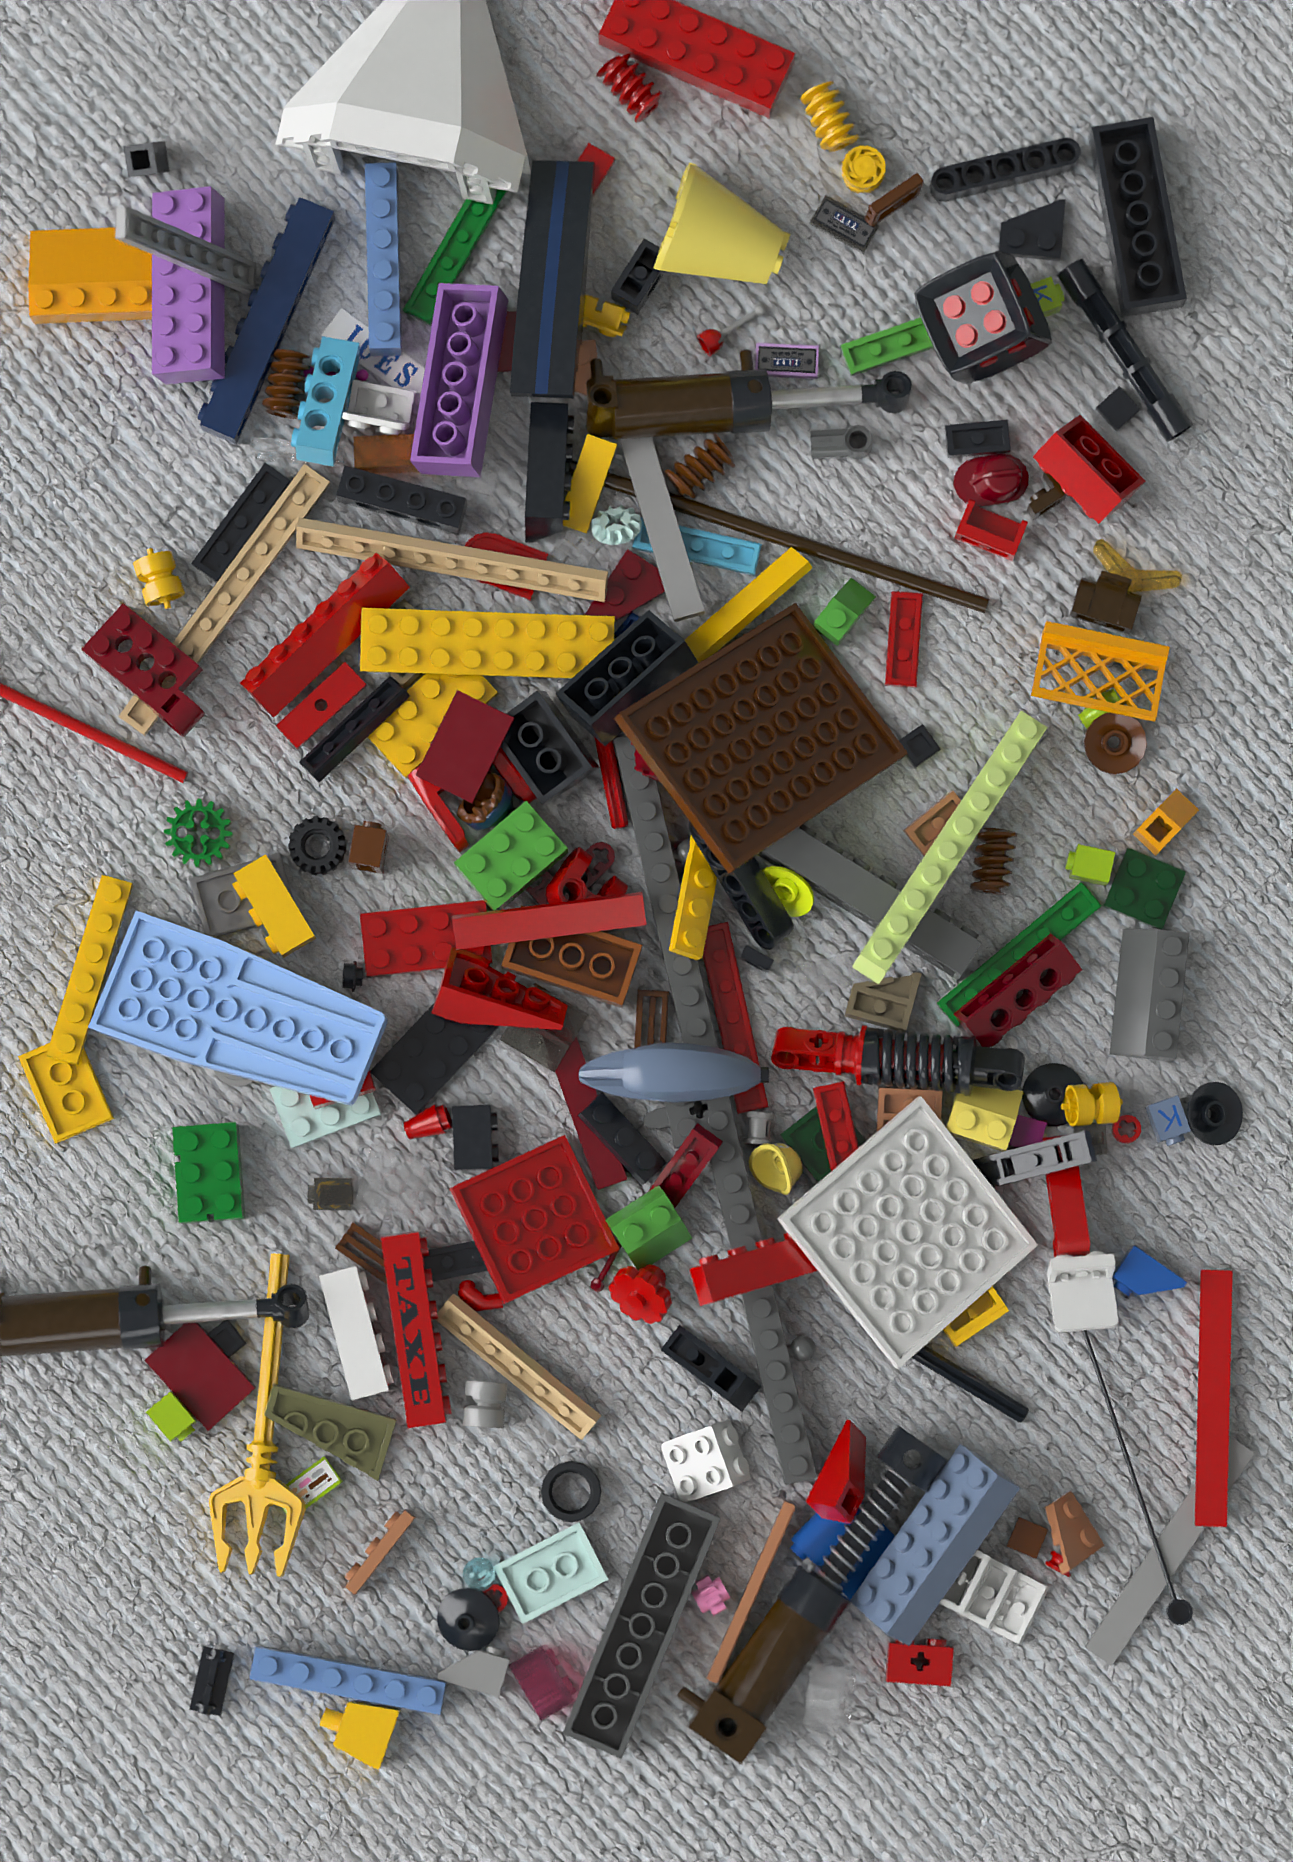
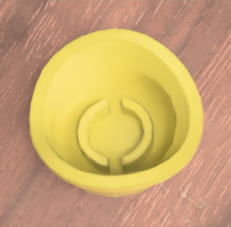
[748,1143,803,1195]

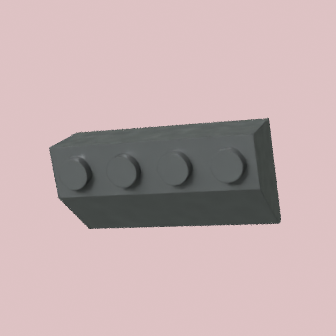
[1109,929,1189,1062]

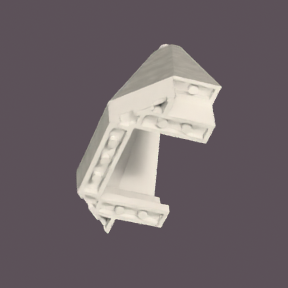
[276,0,531,204]

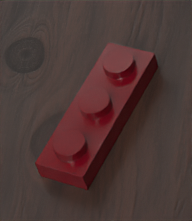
[648,1123,723,1208]

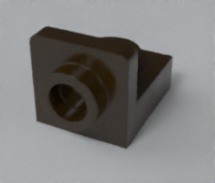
[1027,472,1066,520]

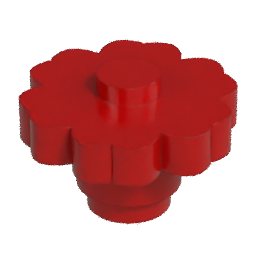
[609,1264,672,1324]

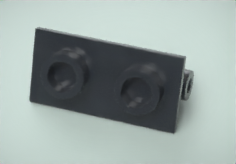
[189,1646,235,1716]

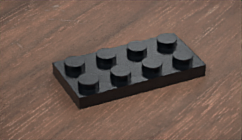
[370,1004,500,1115]

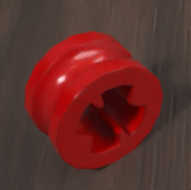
[1112,1115,1141,1144]
[1045,1550,1071,1577]
[482,1584,509,1612]

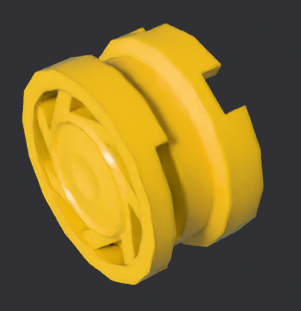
[841,146,885,194]

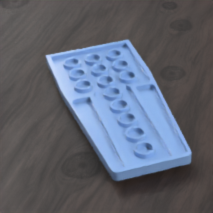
[88,911,388,1105]

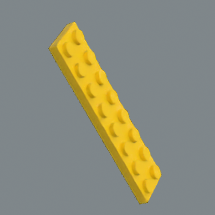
[360,608,615,678]

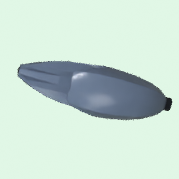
[578,1042,770,1102]

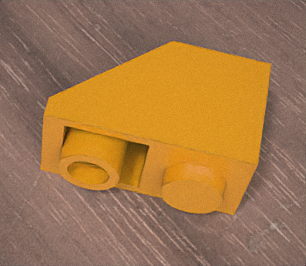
[1133,788,1199,856]

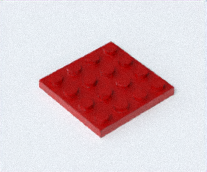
[450,1135,620,1304]

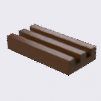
[864,173,924,227]
[634,989,669,1048]
[335,1222,387,1285]

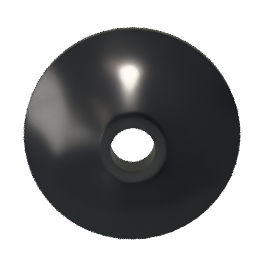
[1022,1063,1083,1127]
[1187,1082,1243,1145]
[437,1588,500,1651]

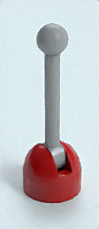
[697,304,767,357]

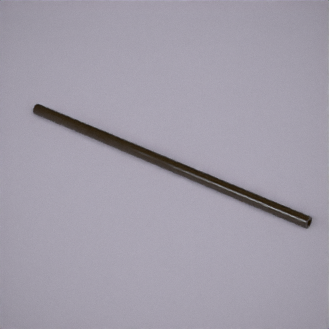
[568,460,989,614]

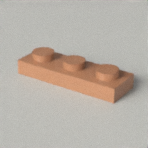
[345,1510,416,1595]

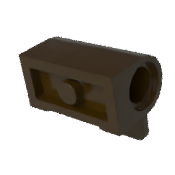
[1069,571,1142,634]

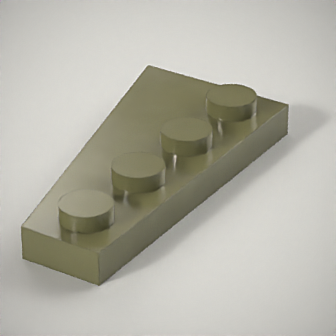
[264,1383,396,1481]

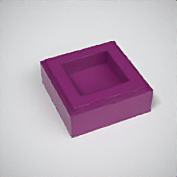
[1008,1114,1047,1148]

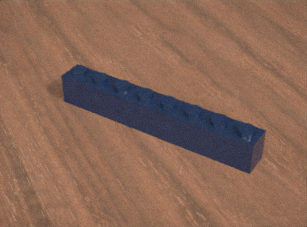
[197,197,336,445]

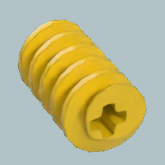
[800,81,860,152]

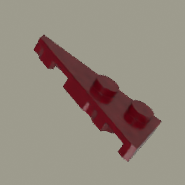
[584,549,665,623]

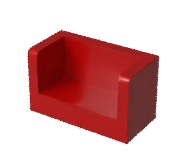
[954,499,1028,561]

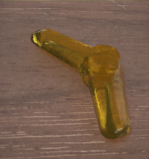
[1093,539,1182,593]

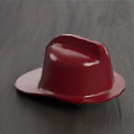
[954,454,1029,507]

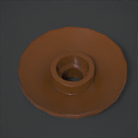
[1084,713,1147,774]

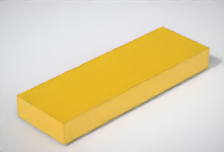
[563,433,618,534]

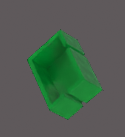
[172,1122,245,1224]

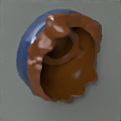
[457,771,513,830]

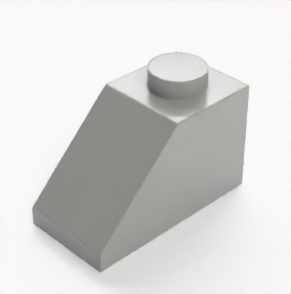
[437,1646,510,1697]

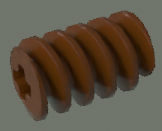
[262,349,311,419]
[664,433,735,499]
[970,828,1018,896]

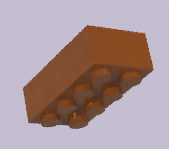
[501,905,642,1009]

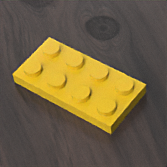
[367,674,498,779]

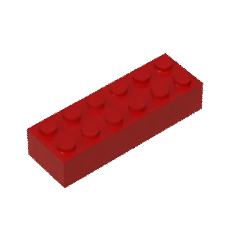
[599,0,795,118]

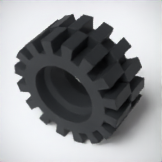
[288,816,347,875]

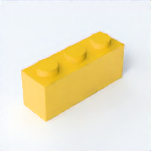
[232,854,316,958]

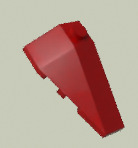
[431,947,568,1030]

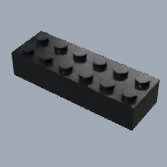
[1088,117,1187,318]

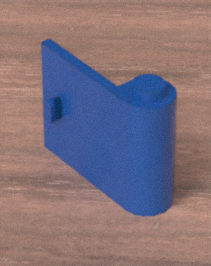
[790,1502,895,1600]

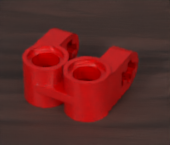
[546,847,628,904]

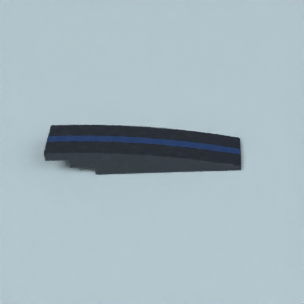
[510,160,595,399]

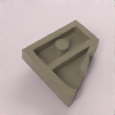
[844,972,922,1033]

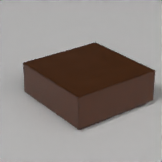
[1006,1516,1048,1559]

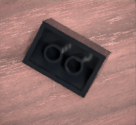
[501,690,600,805]

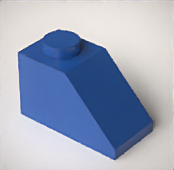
[1112,1245,1187,1297]

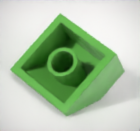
[605,1185,692,1270]

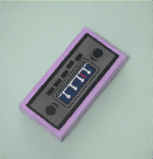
[755,343,819,379]

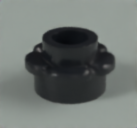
[342,961,363,992]

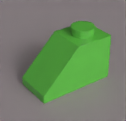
[813,578,876,647]

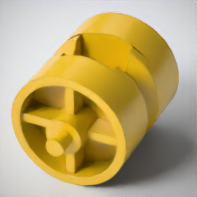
[133,548,185,609]
[1061,1082,1123,1127]

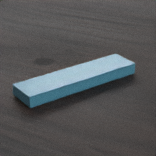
[632,517,762,576]

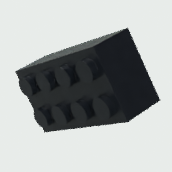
[555,610,699,746]

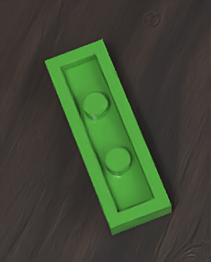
[840,317,934,376]

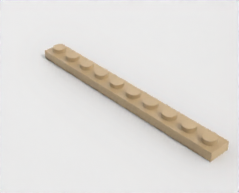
[118,464,330,736]
[296,517,608,602]

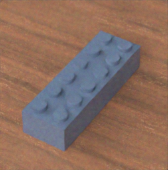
[850,1444,1020,1646]

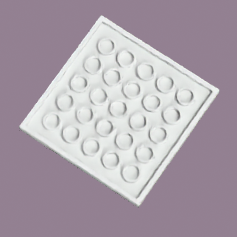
[777,1096,1038,1368]

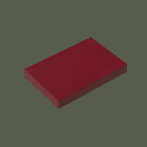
[415,690,515,804]
[144,1322,257,1431]

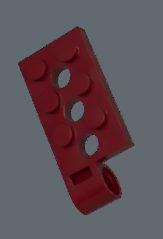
[81,603,205,737]

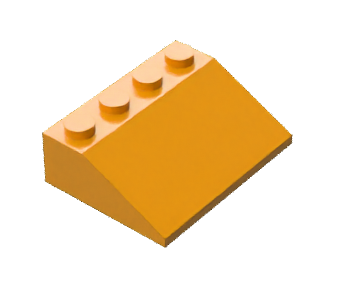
[28,227,152,324]

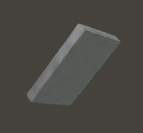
[189,853,294,938]

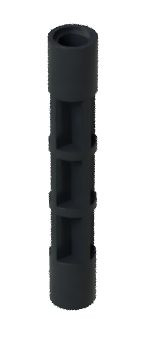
[1057,259,1193,442]

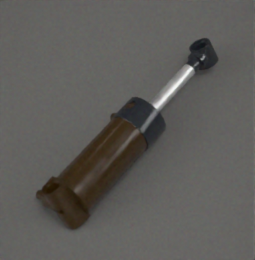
[586,349,912,439]
[0,1266,310,1356]

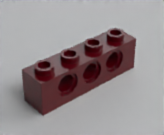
[954,933,1082,1047]

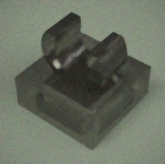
[1073,1123,1107,1155]

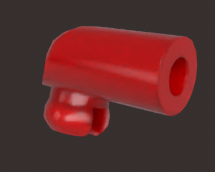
[458,1280,503,1312]

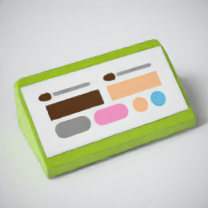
[282,1456,343,1515]

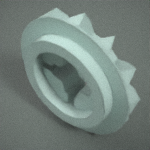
[592,505,642,545]

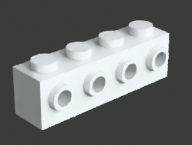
[319,1266,394,1400]

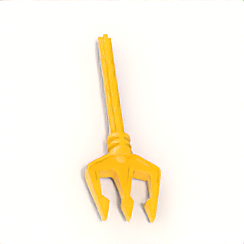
[209,1253,306,1577]

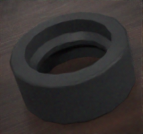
[541,1461,602,1522]

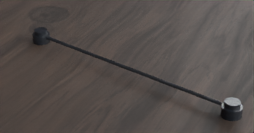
[1082,1330,1193,1625]

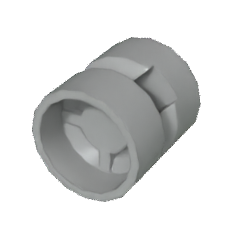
[463,1381,507,1428]

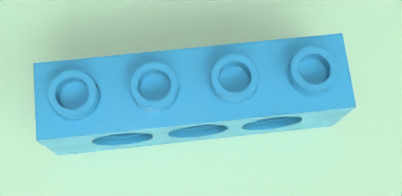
[291,336,360,467]

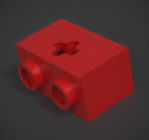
[885,1638,954,1687]

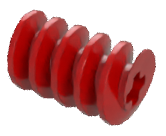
[596,53,663,123]

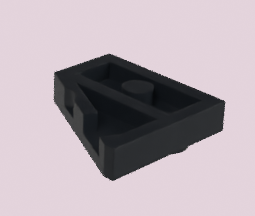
[998,199,1066,261]

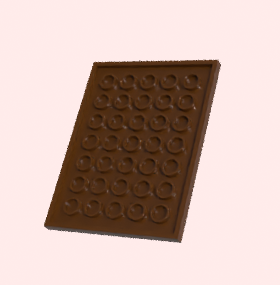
[614,602,908,874]

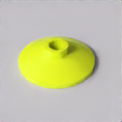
[762,866,814,917]

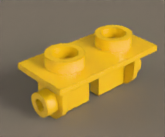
[583,294,631,337]

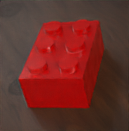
[1033,415,1146,524]

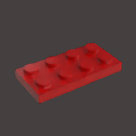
[360,900,493,978]

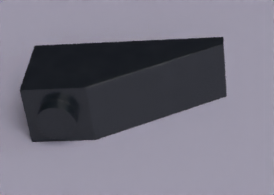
[661,1325,761,1412]

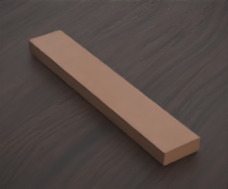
[706,1501,796,1683]

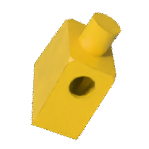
[320,1701,400,1770]

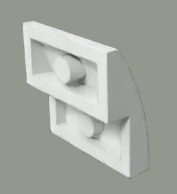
[960,1558,1049,1645]

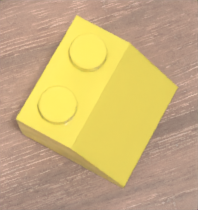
[945,1087,1023,1152]

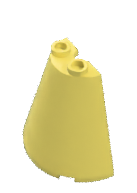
[654,162,790,284]

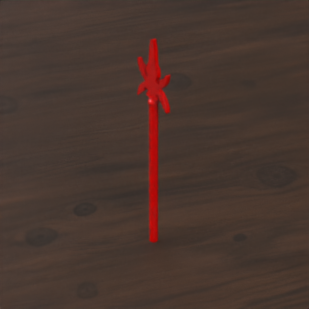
[0,683,189,783]

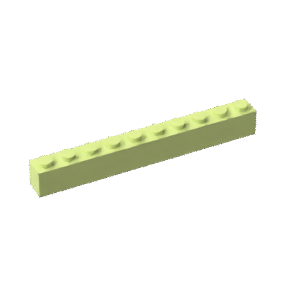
[852,711,1048,984]

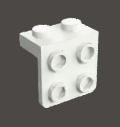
[342,380,416,435]
[1046,1251,1118,1332]
[661,1419,751,1503]

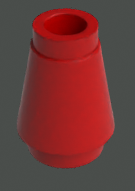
[403,1104,453,1140]

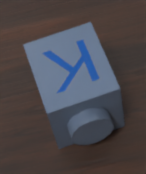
[1145,1095,1191,1146]

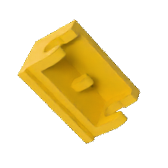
[943,1286,1009,1347]

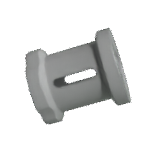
[743,1111,774,1146]

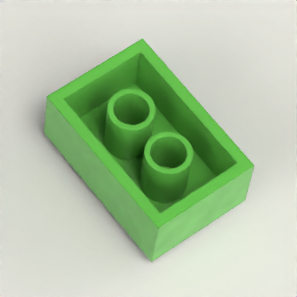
[454,801,568,911]

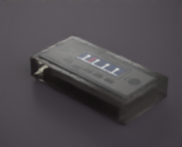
[810,195,880,254]

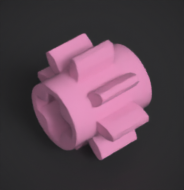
[691,1575,730,1616]

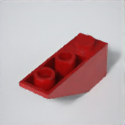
[806,1420,866,1524]

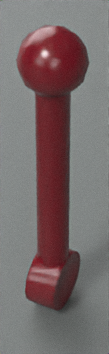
[590,1239,622,1292]

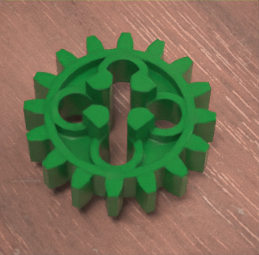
[164,798,233,868]

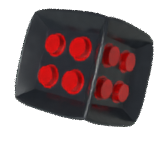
[914,251,1052,384]

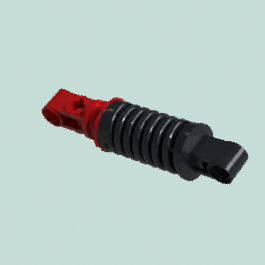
[771,1025,1025,1096]

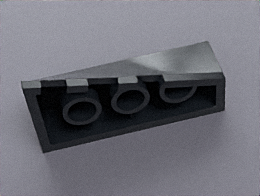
[525,402,574,543]

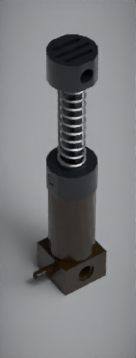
[677,1425,948,1765]

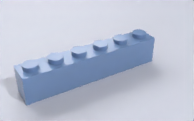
[365,163,402,356]
[249,1645,447,1715]

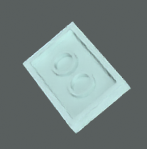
[269,1086,381,1149]
[493,1522,608,1624]

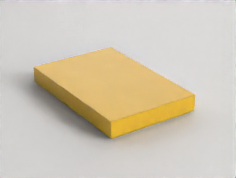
[18,1043,115,1144]

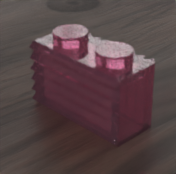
[508,1645,577,1721]

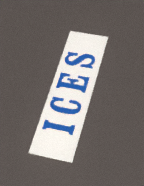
[321,308,425,406]

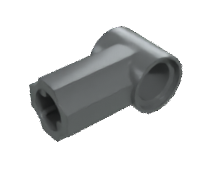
[810,425,873,459]

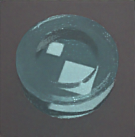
[462,1558,496,1591]

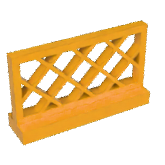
[1031,621,1170,722]

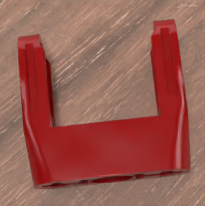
[407,748,537,853]

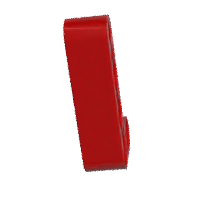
[1041,1135,1090,1258]

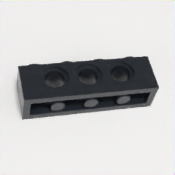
[336,465,467,535]

